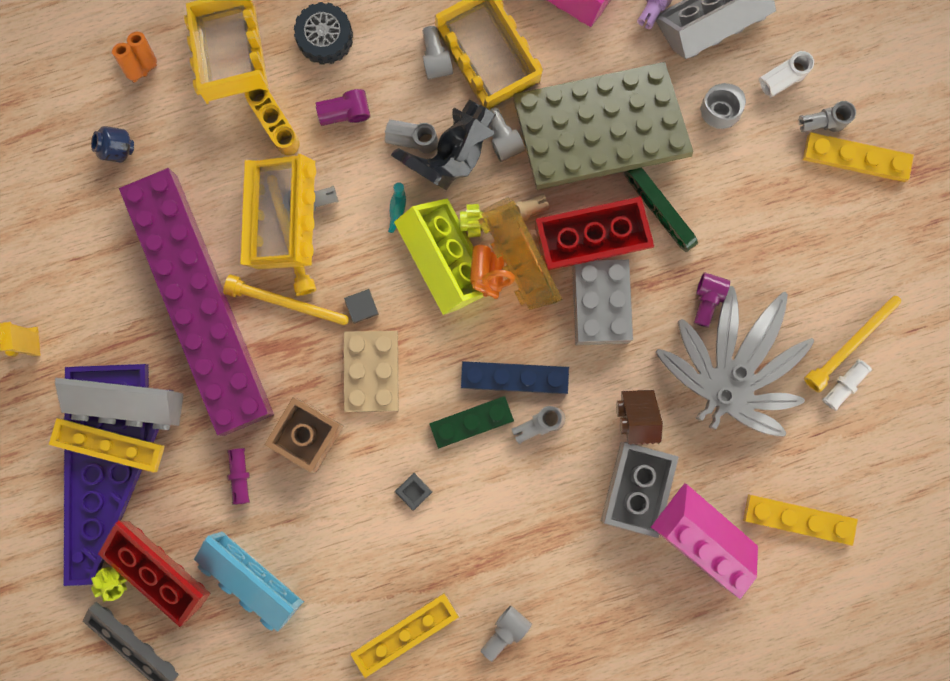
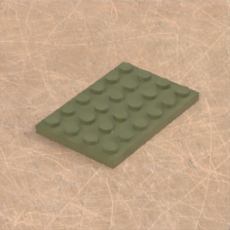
[513,62,694,190]

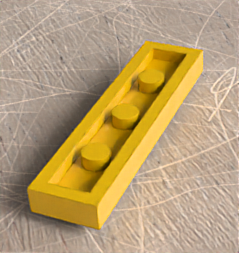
[802,132,914,182]
[48,418,165,472]
[743,494,858,546]
[350,592,459,678]

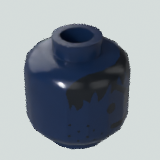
[91,126,134,163]

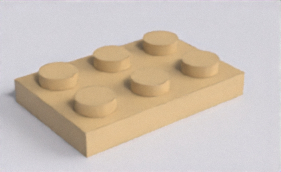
[344,331,399,412]

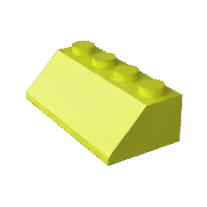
[394,198,484,315]

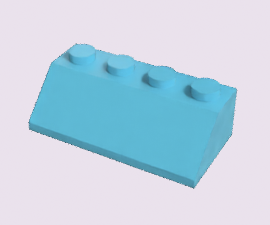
[194,532,304,632]

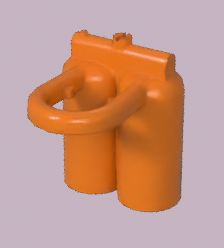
[112,32,157,83]
[470,245,515,299]

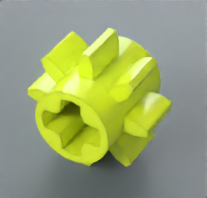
[460,204,487,237]
[91,567,127,602]

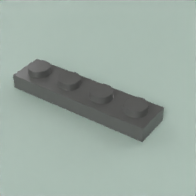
[82,602,179,681]

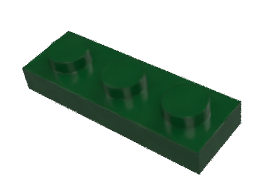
[429,396,514,449]

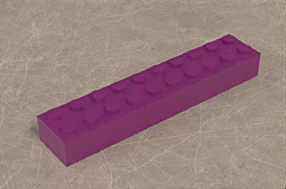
[119,168,274,436]

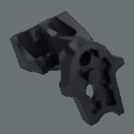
[391,100,496,190]

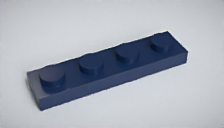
[461,361,569,394]

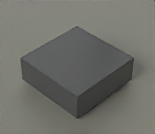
[344,289,379,324]
[394,472,433,511]

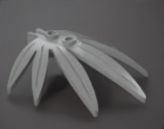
[655,286,814,437]

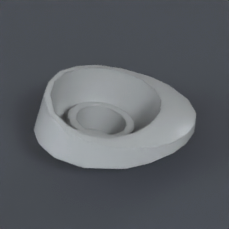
[700,83,746,129]

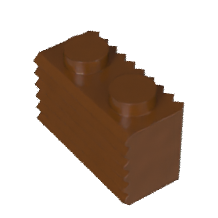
[616,390,663,445]

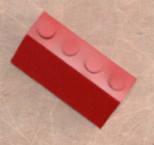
[535,196,655,270]
[98,520,211,627]

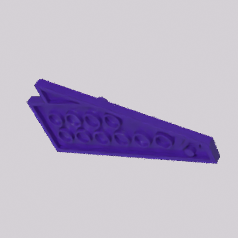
[63,364,174,586]

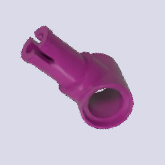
[694,272,730,328]

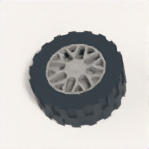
[294,2,353,65]

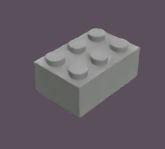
[572,259,633,345]
[601,442,679,538]

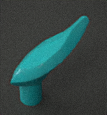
[388,182,406,233]

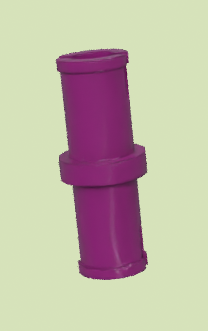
[227,448,250,505]

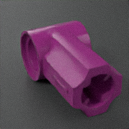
[315,89,370,126]

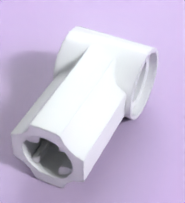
[759,51,814,98]

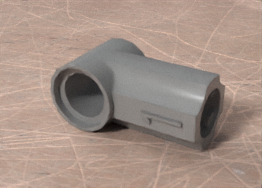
[385,119,439,153]

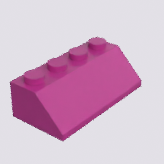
[651,483,758,599]

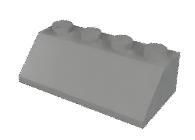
[656,0,776,59]
[55,378,184,430]

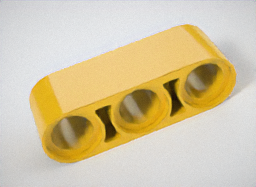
[244,89,300,155]

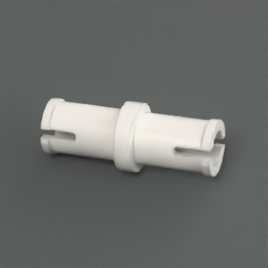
[822,359,872,411]

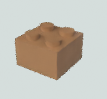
[264,397,344,473]

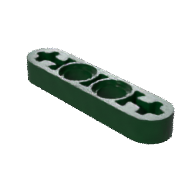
[624,167,698,252]

